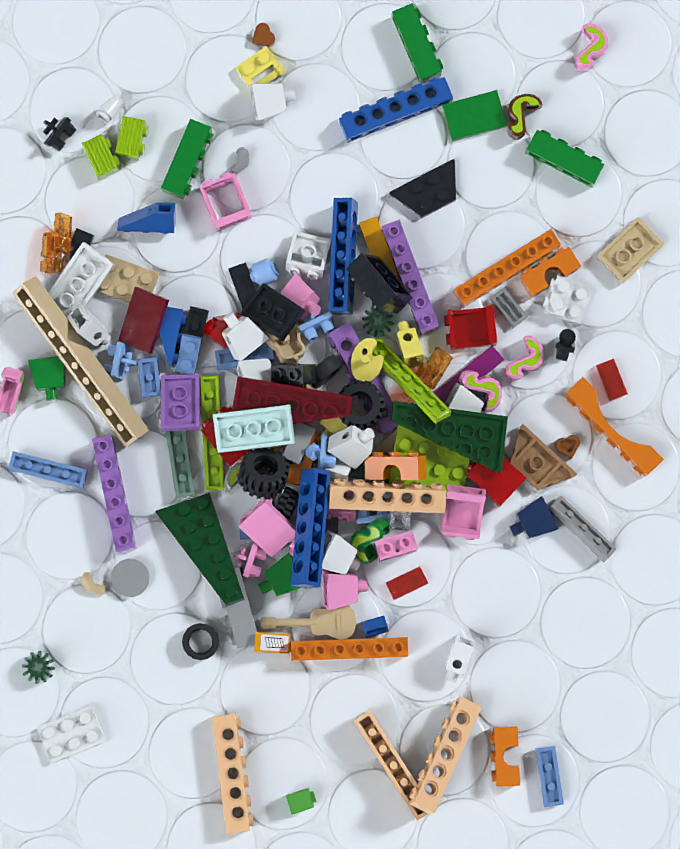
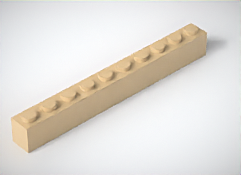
[12,277,150,448]

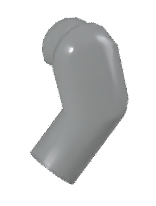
[230,147,250,175]

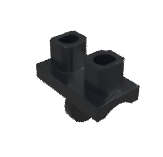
[43,117,77,151]
[555,329,576,362]

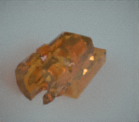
[40,212,72,274]
[401,347,453,404]

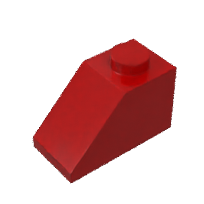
[202,313,246,349]

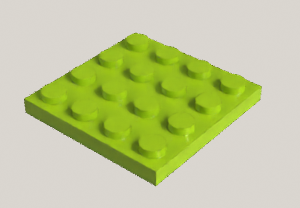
[387,424,469,497]

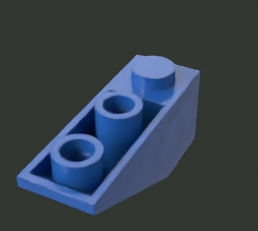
[117,203,176,234]
[159,306,187,368]

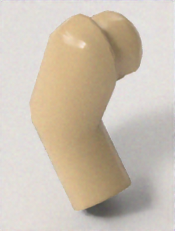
[81,572,106,595]

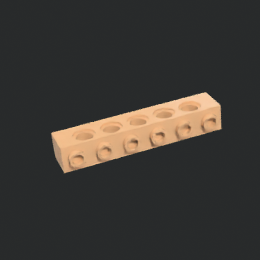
[328,479,447,513]
[409,697,482,815]
[353,710,427,821]
[212,713,254,834]

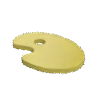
[351,338,384,382]

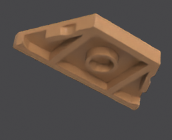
[510,424,577,490]

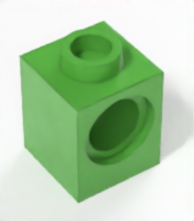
[286,788,317,814]

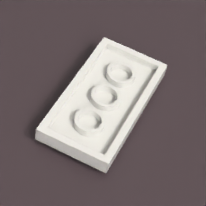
[48,242,115,322]

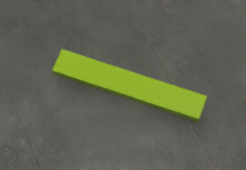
[364,337,451,424]
[200,375,225,491]

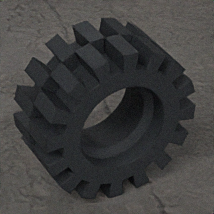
[276,487,299,520]

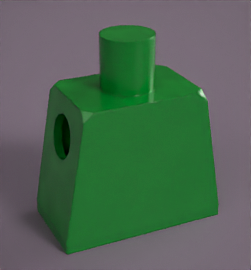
[28,356,66,401]
[258,553,301,596]

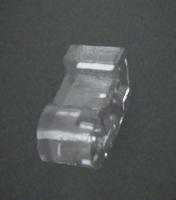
[389,511,412,531]

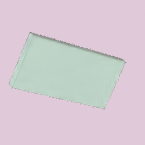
[213,405,295,453]

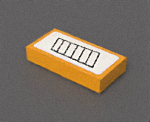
[254,632,290,654]

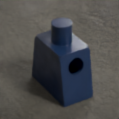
[509,496,559,539]

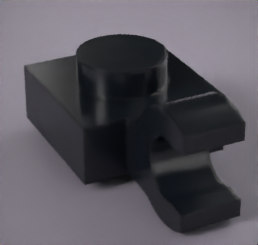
[69,228,95,261]

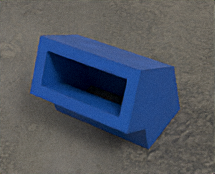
[361,615,389,638]

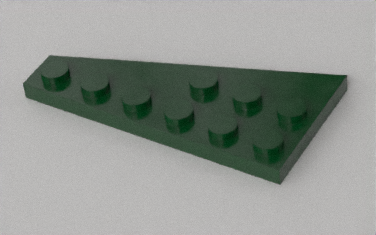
[391,401,508,474]
[155,493,245,606]

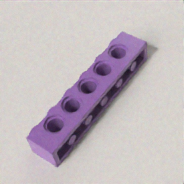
[381,219,439,336]
[328,322,397,435]
[92,435,137,553]

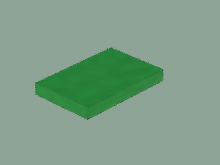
[442,90,507,142]

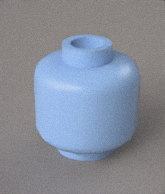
[250,258,279,286]

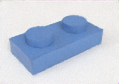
[176,333,202,374]
[138,357,161,398]

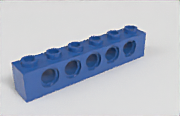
[339,76,453,143]
[328,198,358,315]
[290,468,331,589]

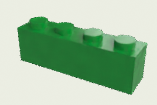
[391,3,443,84]
[161,119,214,200]
[525,130,604,188]

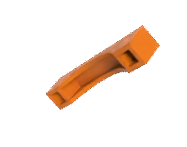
[565,377,664,477]

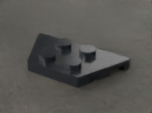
[389,159,456,218]

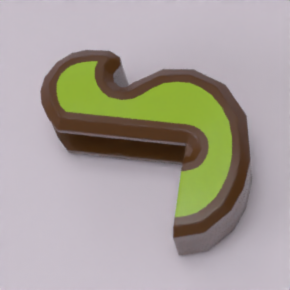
[507,94,543,140]

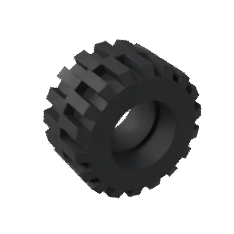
[338,380,384,430]
[238,447,289,499]

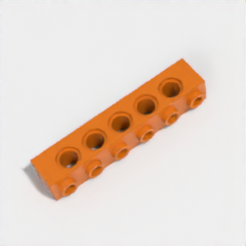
[453,229,561,308]
[291,637,408,661]

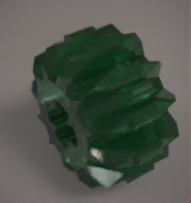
[362,306,394,338]
[22,651,55,684]

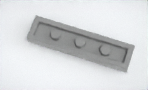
[549,496,616,562]

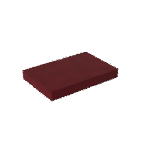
[118,287,169,354]

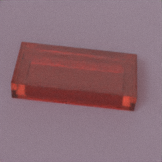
[596,359,628,401]
[386,566,429,600]

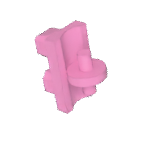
[234,543,267,578]

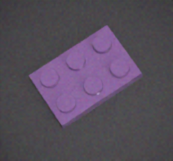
[161,374,200,432]

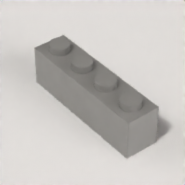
[220,567,258,648]

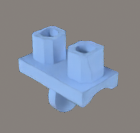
[299,311,334,343]
[104,342,137,380]
[305,434,336,470]
[357,510,392,524]

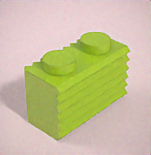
[115,116,149,160]
[81,134,120,180]

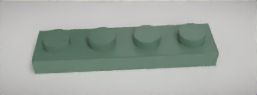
[166,431,195,499]

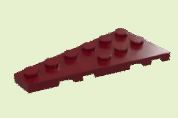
[232,376,353,424]

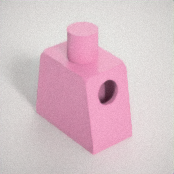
[280,274,321,320]
[322,569,368,610]

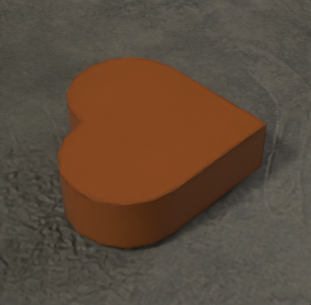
[252,23,275,47]
[555,435,580,459]

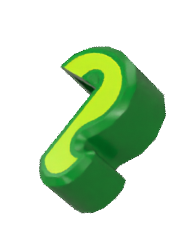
[350,518,390,564]

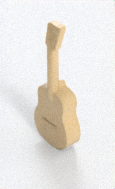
[264,323,314,389]
[261,605,356,640]

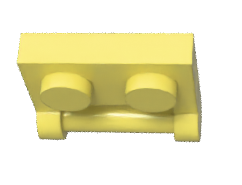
[236,46,286,88]

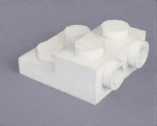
[285,231,331,280]
[542,275,593,325]

